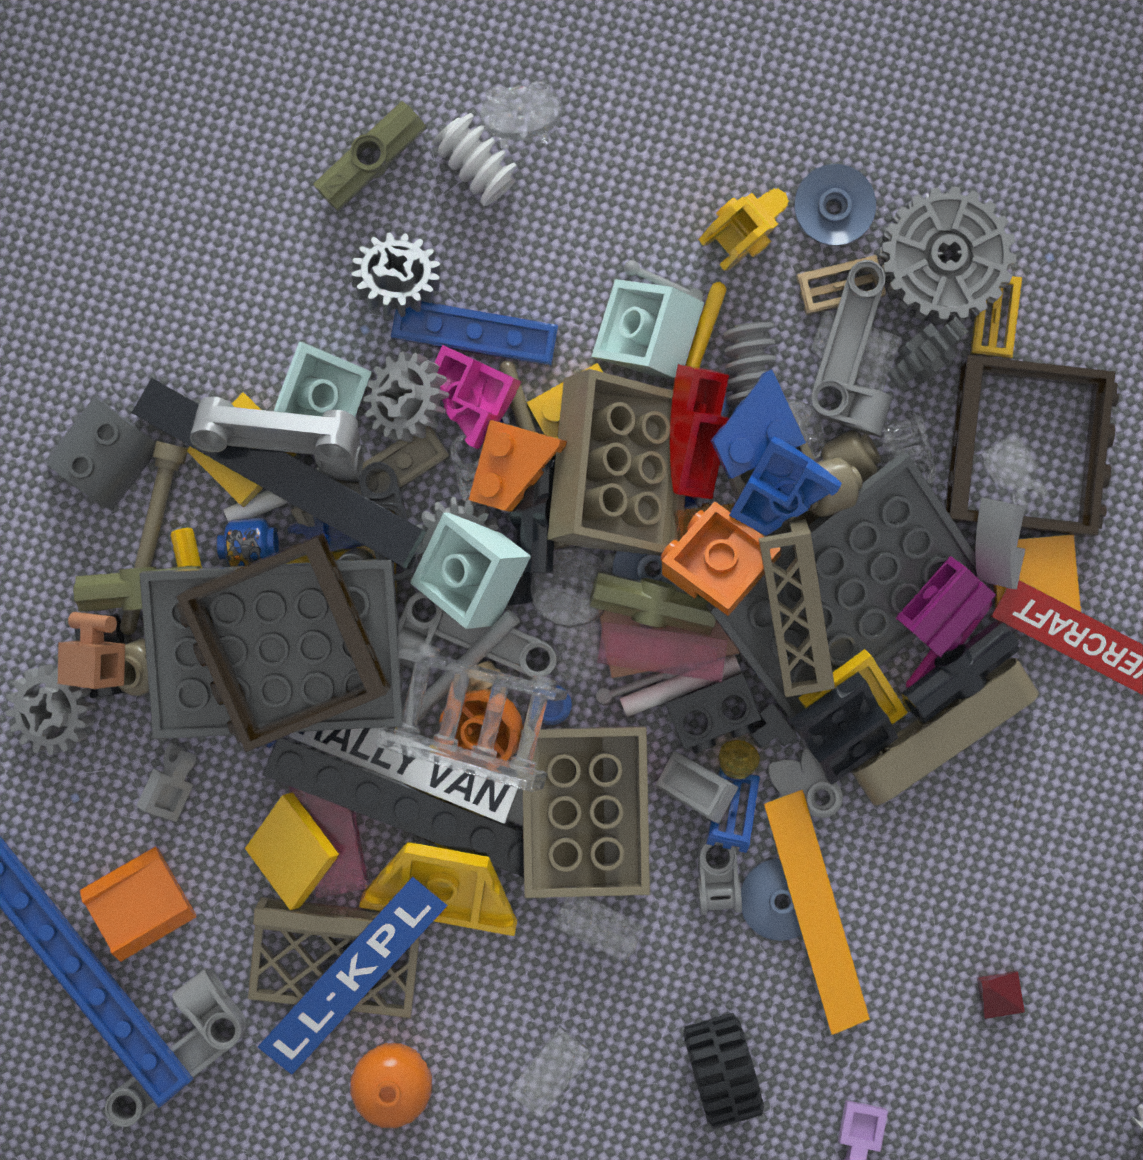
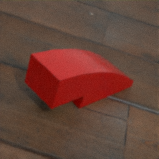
[670,364,730,499]

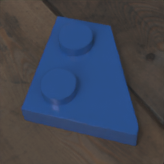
[711,369,806,479]

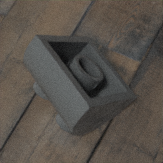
[45,396,156,510]

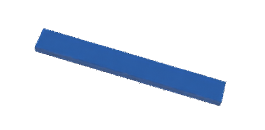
[0,836,194,1108]

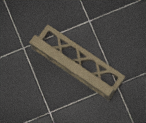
[758,519,835,698]

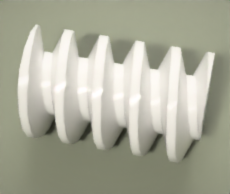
[431,113,517,206]

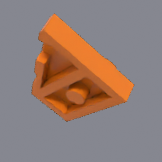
[469,420,567,512]

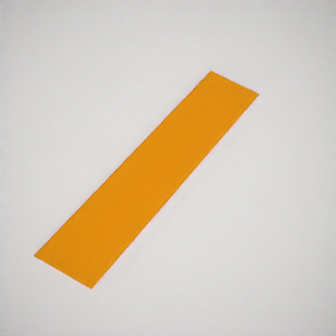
[764,789,870,1035]

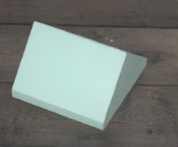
[274,342,372,417]

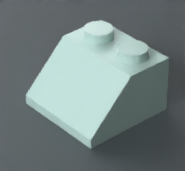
[591,279,704,380]
[410,513,531,629]

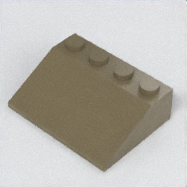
[547,369,685,556]
[521,726,650,898]

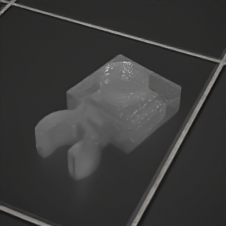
[979,432,1048,510]

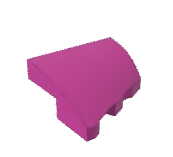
[434,345,522,449]

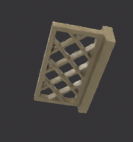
[248,897,420,1018]

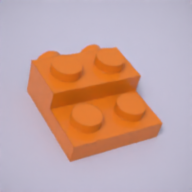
[661,501,781,616]

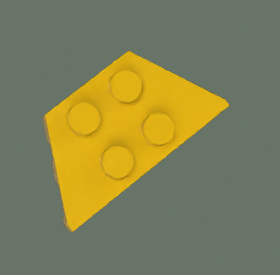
[359,842,517,936]

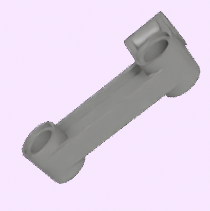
[810,260,893,436]
[190,397,363,482]
[398,592,557,678]
[105,968,247,1127]

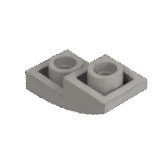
[975,498,1025,589]

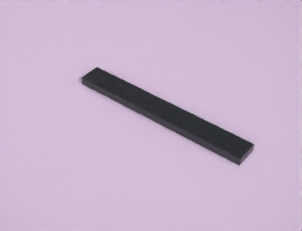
[132,377,426,568]

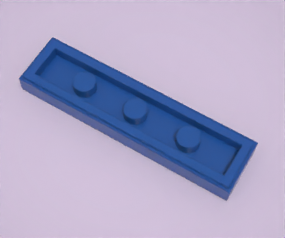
[391,301,558,367]

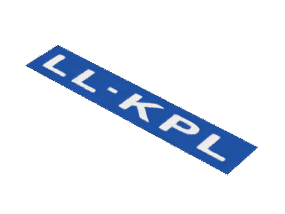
[258,877,448,1075]

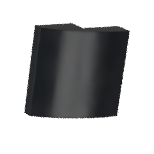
[790,672,898,785]

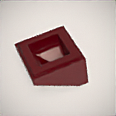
[977,971,1025,1019]

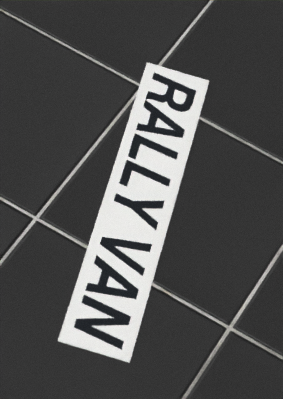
[289,727,521,824]

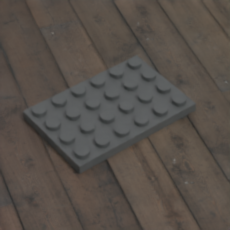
[706,452,986,723]
[140,558,404,739]

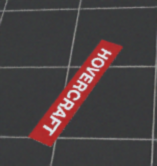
[991,580,1143,695]

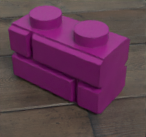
[896,556,996,657]

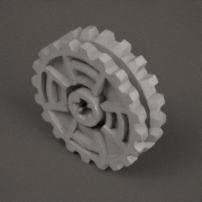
[878,186,1017,325]

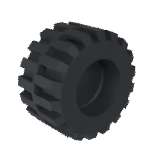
[683,1013,764,1129]

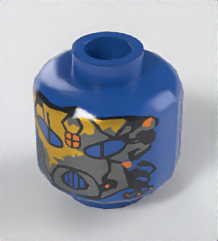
[217,518,279,567]

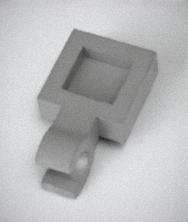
[136,743,197,822]

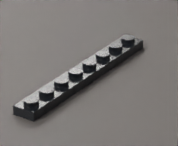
[262,737,524,877]

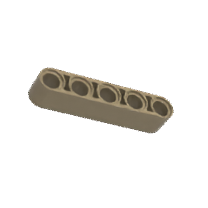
[851,658,1039,805]

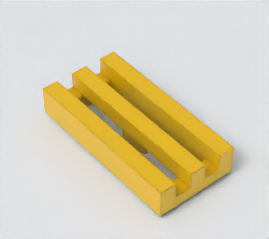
[970,276,1022,359]

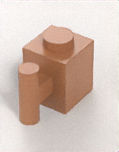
[57,612,125,689]

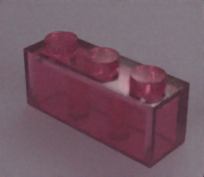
[597,622,728,682]
[289,786,369,898]

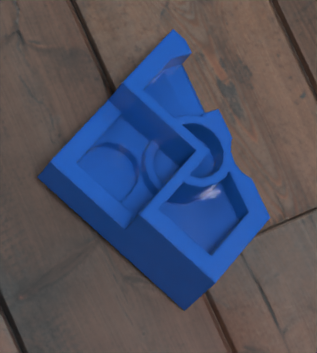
[729,436,842,536]

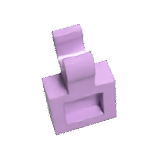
[838,1100,888,1160]

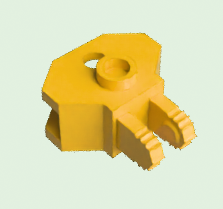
[698,188,789,271]

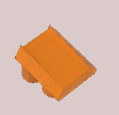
[80,846,196,962]

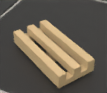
[796,255,886,316]

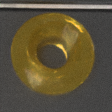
[718,740,760,779]

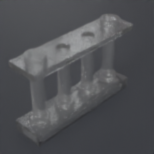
[376,643,568,792]

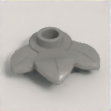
[768,746,843,818]

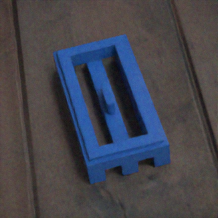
[706,767,760,853]

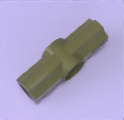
[313,101,427,212]
[73,566,201,612]
[589,570,716,636]

